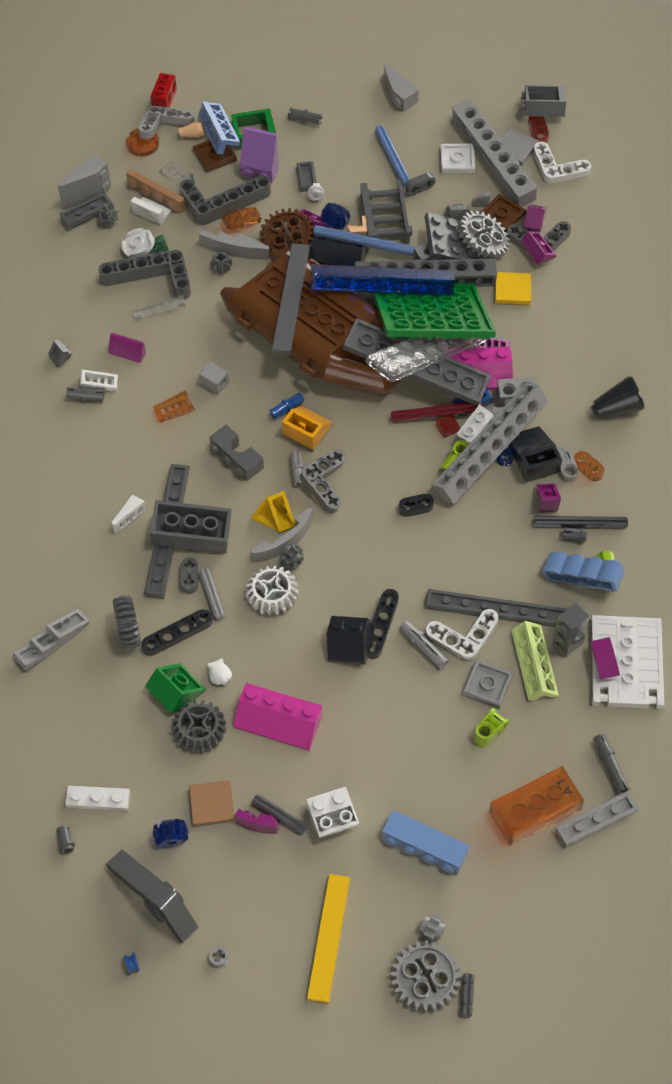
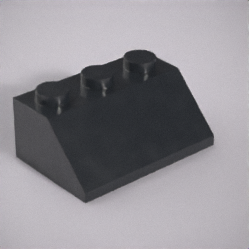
[309,236,369,272]

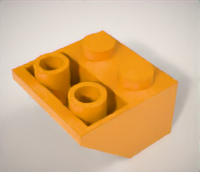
[282,406,333,450]

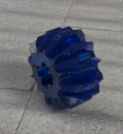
[320,202,351,230]
[153,818,189,847]

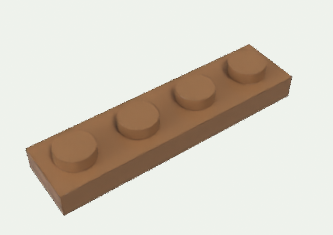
[126,169,185,214]

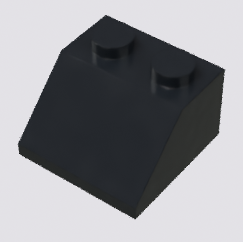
[327,616,375,665]

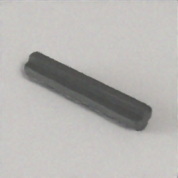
[252,794,307,835]

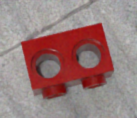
[150,73,177,108]

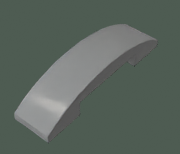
[251,507,312,563]

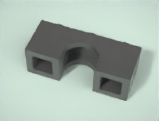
[209,424,264,481]
[552,602,590,657]

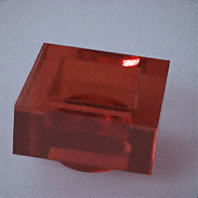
[436,415,461,438]

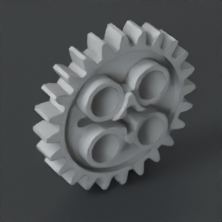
[457,210,510,260]
[390,940,462,1013]

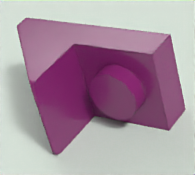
[536,483,561,512]

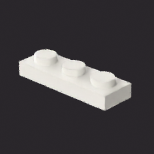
[65,786,130,811]

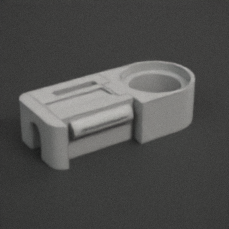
[557,445,579,482]

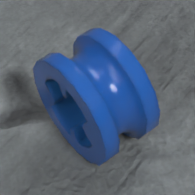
[124,952,140,975]

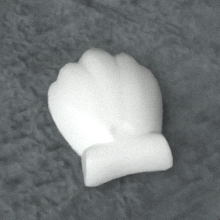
[206,658,232,685]

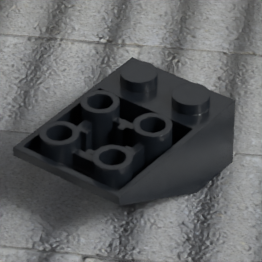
[508,426,562,482]

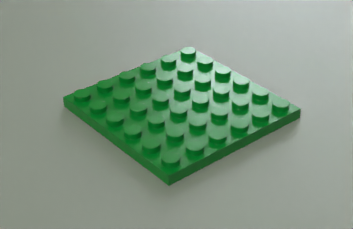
[370,282,496,340]

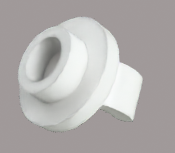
[307,183,325,201]

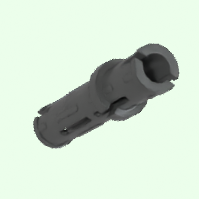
[593,733,630,794]

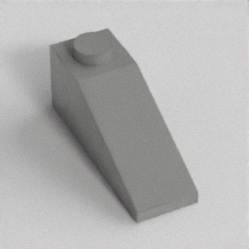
[384,63,419,111]

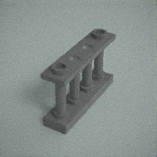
[360,180,413,244]

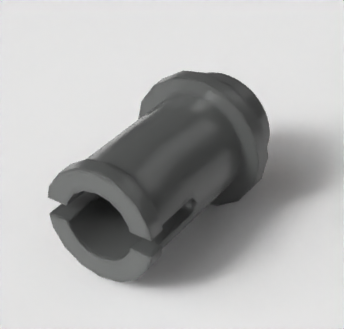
[563,527,587,543]
[56,825,75,854]

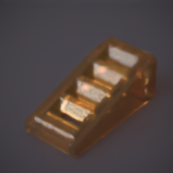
[153,390,196,423]

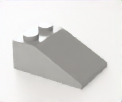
[58,154,111,209]

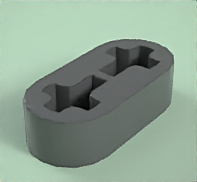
[404,172,436,196]
[180,557,199,594]

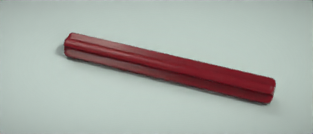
[391,402,482,422]

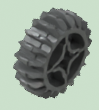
[113,595,141,649]
[171,700,226,753]

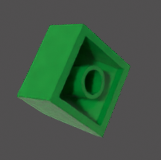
[145,663,206,713]

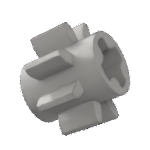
[420,913,446,942]

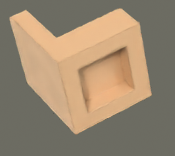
[348,216,367,236]

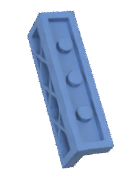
[198,102,240,155]

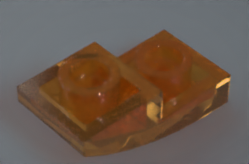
[222,207,262,229]

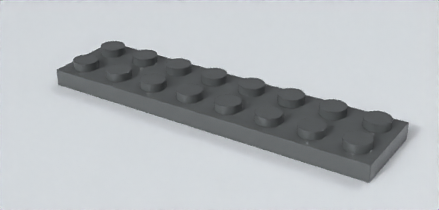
[343,318,491,406]

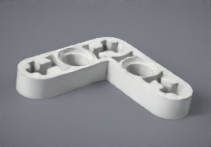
[533,142,591,183]
[426,609,498,661]

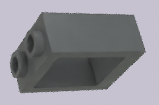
[521,85,566,117]

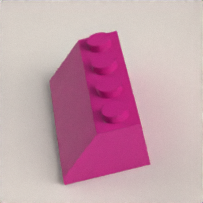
[438,347,513,393]
[233,683,323,751]

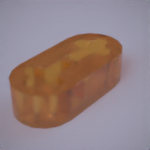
[574,451,605,481]

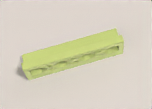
[511,621,559,701]

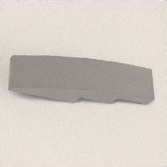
[199,229,270,260]
[13,608,90,670]

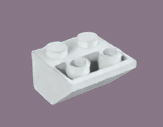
[306,787,359,838]

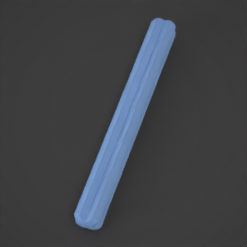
[375,125,410,186]

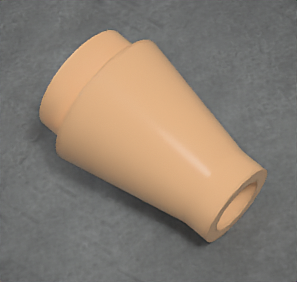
[179,121,204,138]

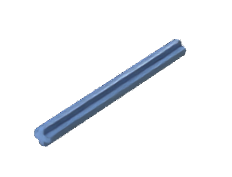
[313,226,414,256]

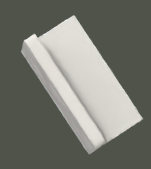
[130,197,171,225]

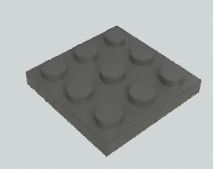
[424,212,479,260]

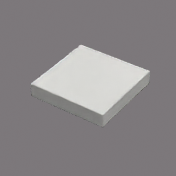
[440,143,475,173]

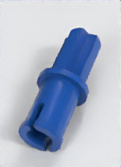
[269,393,304,420]

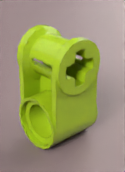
[474,708,510,747]

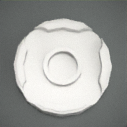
[121,228,155,258]

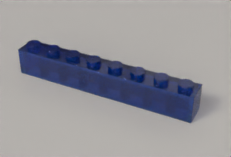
[309,264,455,296]

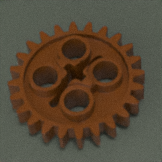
[259,208,316,254]

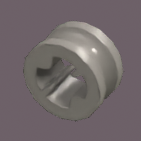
[209,946,229,968]

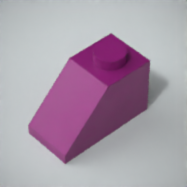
[524,204,547,232]

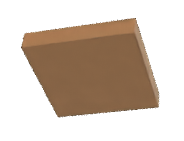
[189,780,235,827]

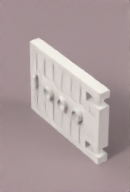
[591,615,664,709]

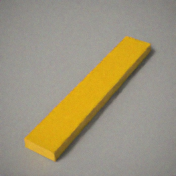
[307,874,350,1004]

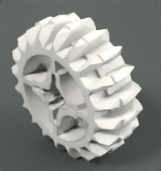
[246,565,298,616]

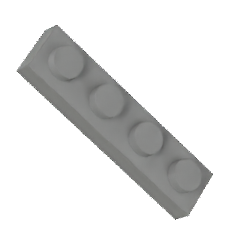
[555,792,639,847]

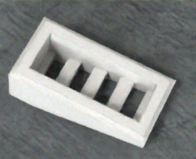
[79,370,118,391]
[111,495,146,534]

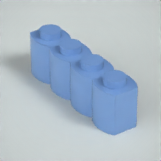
[542,551,625,591]

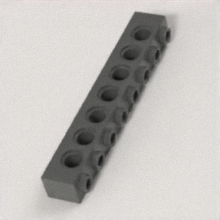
[354,258,497,290]

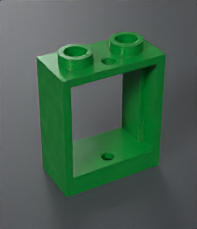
[230,108,276,150]

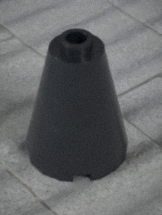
[591,376,645,418]

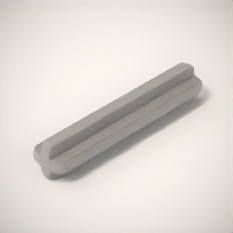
[199,568,225,620]

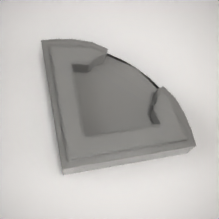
[472,191,490,207]

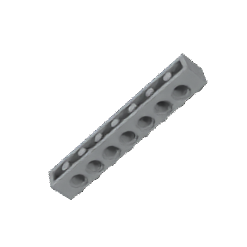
[452,99,538,206]
[432,383,548,504]

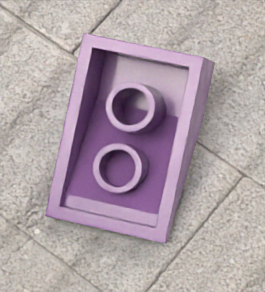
[240,126,279,184]

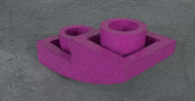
[590,637,620,680]
[234,809,279,834]

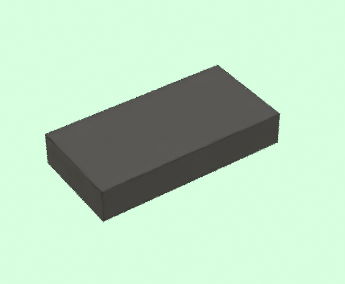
[297,161,317,192]

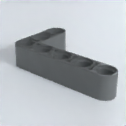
[179,175,271,225]
[98,250,191,300]
[106,849,198,943]

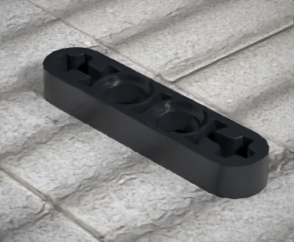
[368,589,399,659]
[141,609,212,656]

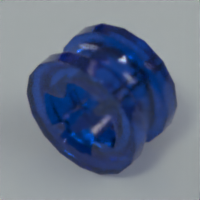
[497,448,514,467]

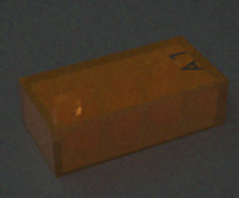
[489,766,584,846]

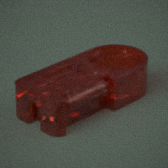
[528,116,549,143]

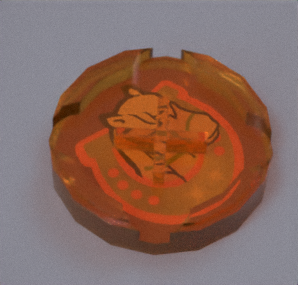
[126,128,160,157]

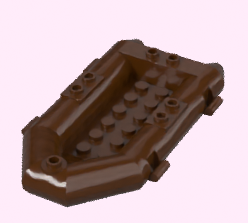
[220,250,406,396]

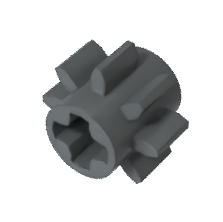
[97,204,119,226]
[210,252,232,274]
[280,545,304,568]

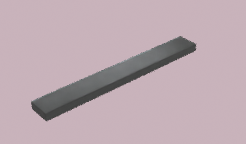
[272,243,310,356]
[145,464,190,599]
[425,589,567,628]

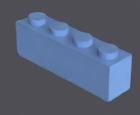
[382,810,470,874]

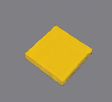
[495,272,531,305]

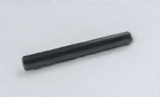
[533,516,628,528]

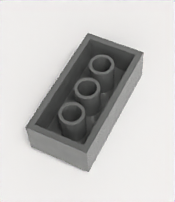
[150,500,232,553]

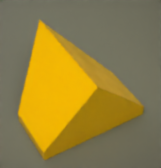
[250,490,295,533]

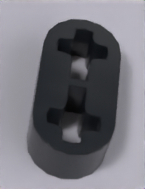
[399,494,434,517]

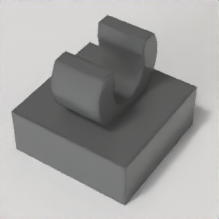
[48,340,73,366]

